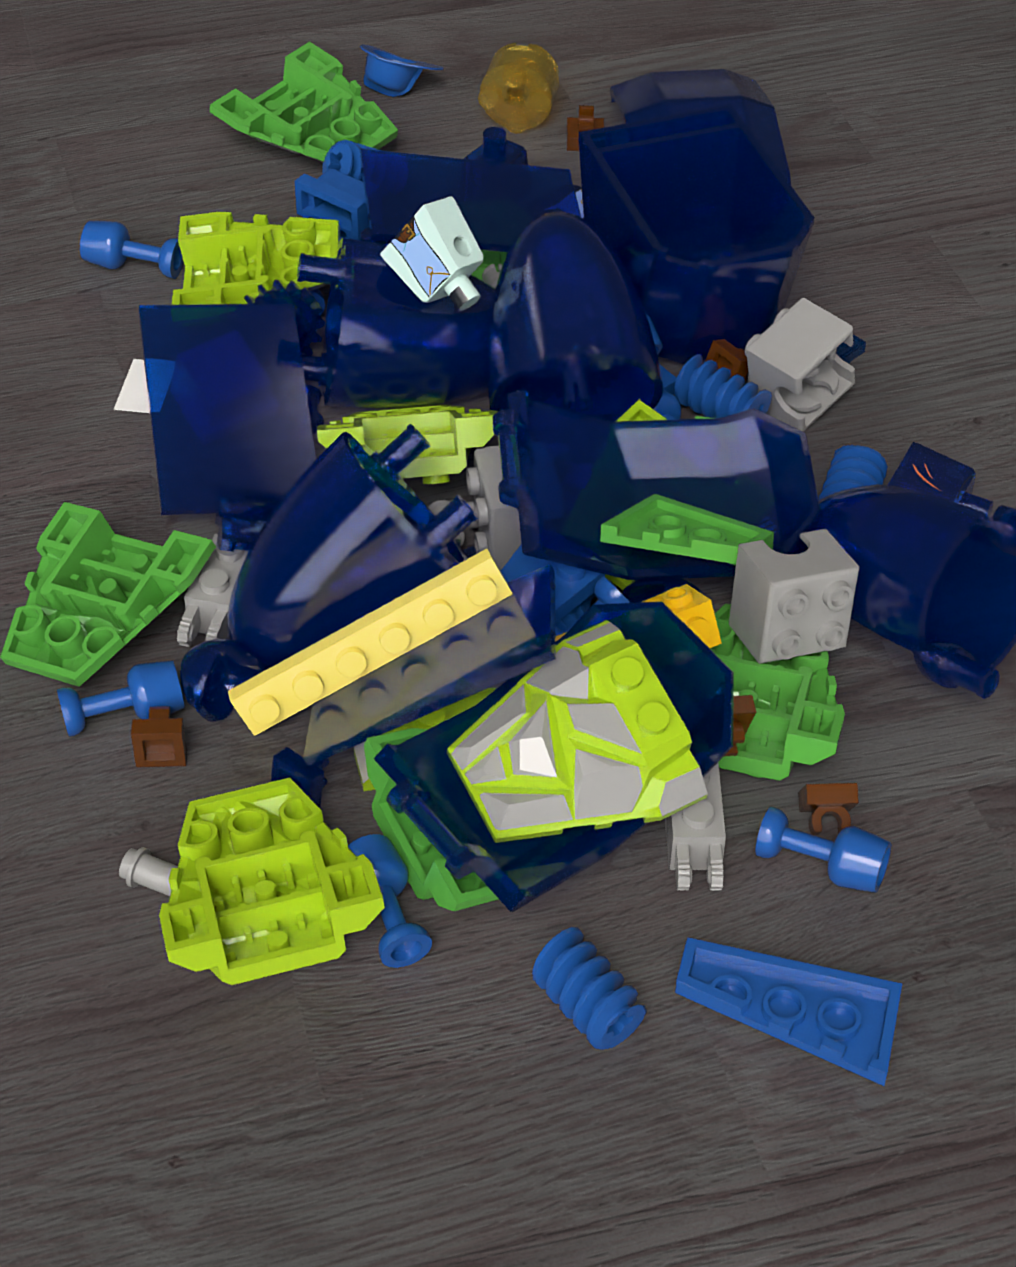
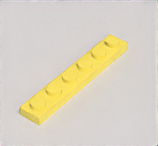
[228,549,513,736]

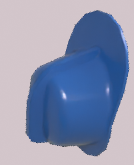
[360,44,444,97]

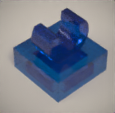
[271,747,330,808]

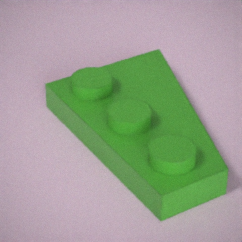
[600,494,774,565]

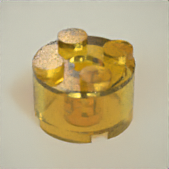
[478,43,560,134]

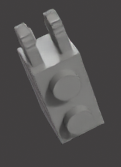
[177,534,263,652]
[665,758,726,890]

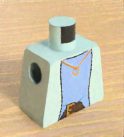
[380,196,483,311]

